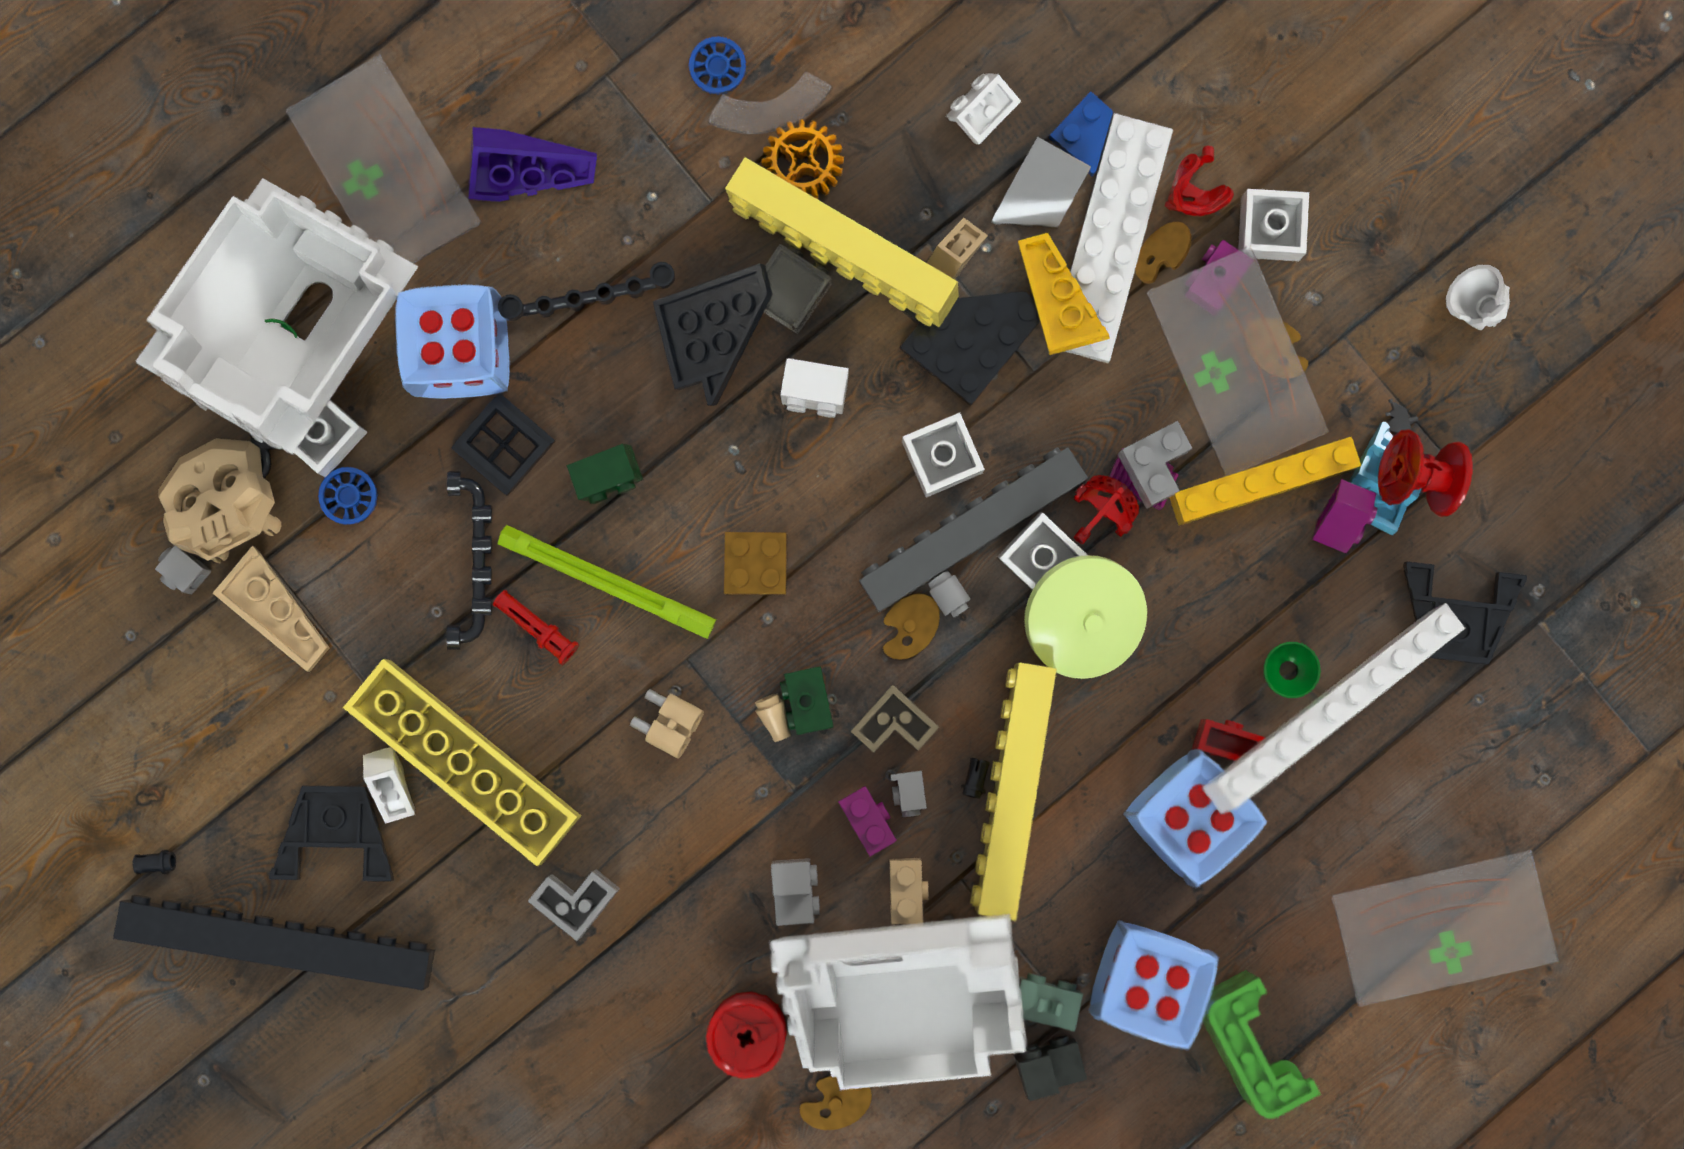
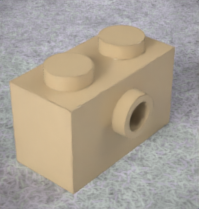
[889,858,928,924]

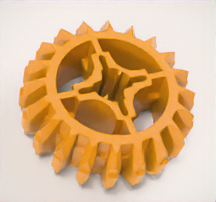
[761,119,844,199]

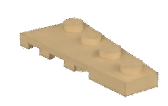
[213,546,330,672]

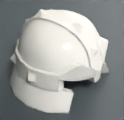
[1446,265,1510,330]

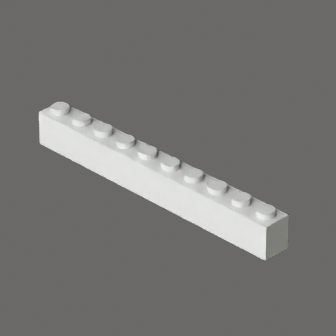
[1202,603,1465,814]

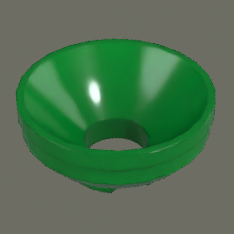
[1263,642,1321,698]

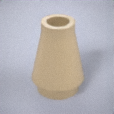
[755,693,791,742]

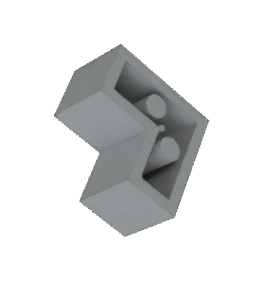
[1118,421,1193,509]
[771,858,820,926]
[528,869,620,941]

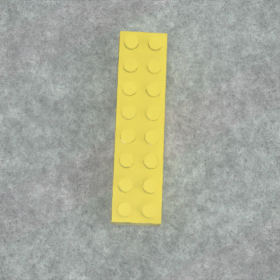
[725,157,959,327]
[343,659,581,866]
[970,662,1057,921]

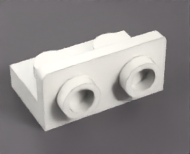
[946,73,1021,144]

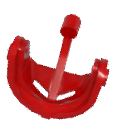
[1165,146,1234,216]
[1073,475,1139,544]

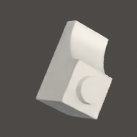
[363,747,415,824]

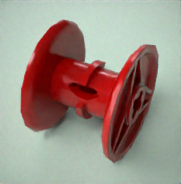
[1378,429,1473,517]
[706,991,787,1079]

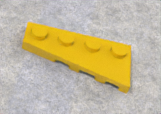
[1018,233,1110,355]

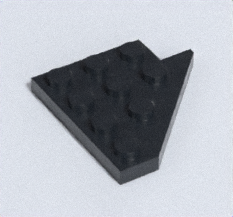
[653,264,773,406]
[900,291,1040,406]

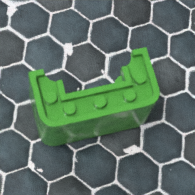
[1202,970,1320,1119]

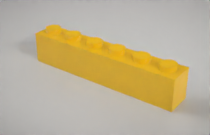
[1169,436,1361,525]

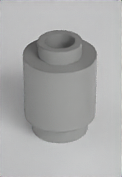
[927,570,971,618]

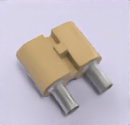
[630,689,704,759]

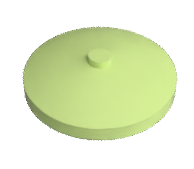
[1025,555,1147,679]

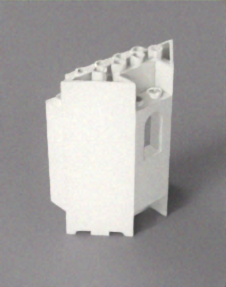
[135,178,418,454]
[770,914,1027,1090]

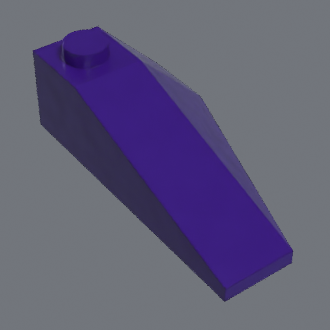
[468,127,597,202]

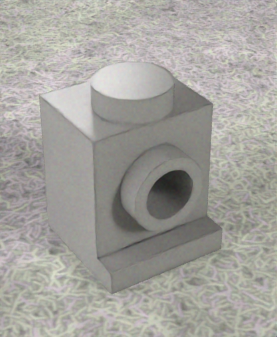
[890,770,926,817]

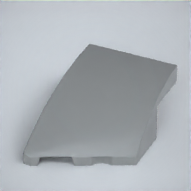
[991,137,1091,228]

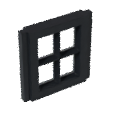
[451,393,555,496]

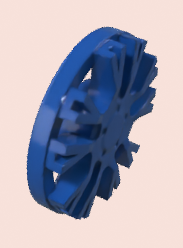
[689,37,746,95]
[318,467,378,525]

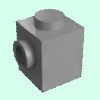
[155,546,212,595]

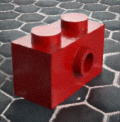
[1192,719,1266,762]

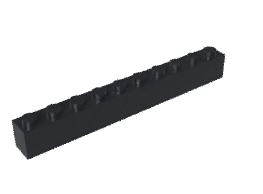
[113,895,435,990]

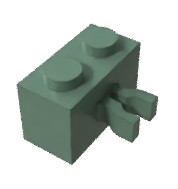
[1019,973,1083,1031]

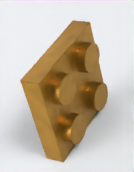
[724,532,787,595]

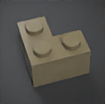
[850,685,939,753]

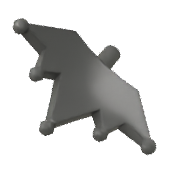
[1385,399,1418,436]

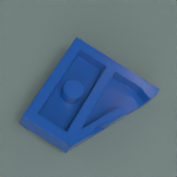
[1049,91,1113,177]

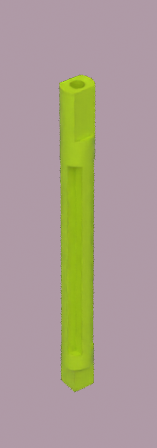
[497,525,717,639]

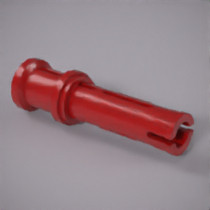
[493,590,579,665]

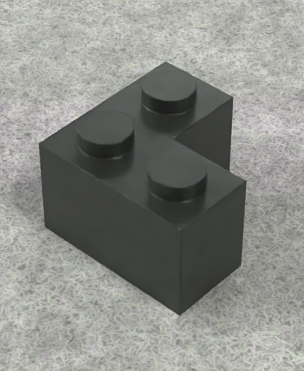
[1014,1035,1087,1102]

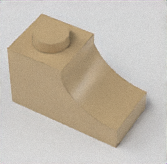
[927,218,988,279]

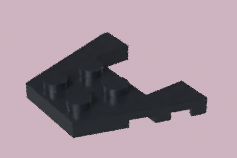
[1403,561,1527,665]
[269,786,394,881]

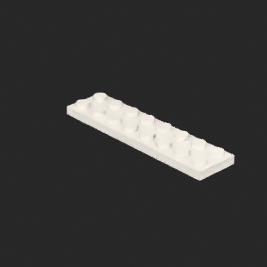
[1065,113,1173,363]

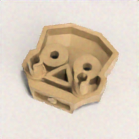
[158,438,281,563]

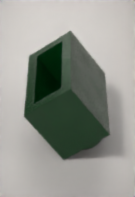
[567,444,643,504]
[780,666,834,735]

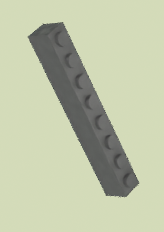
[859,447,1088,613]

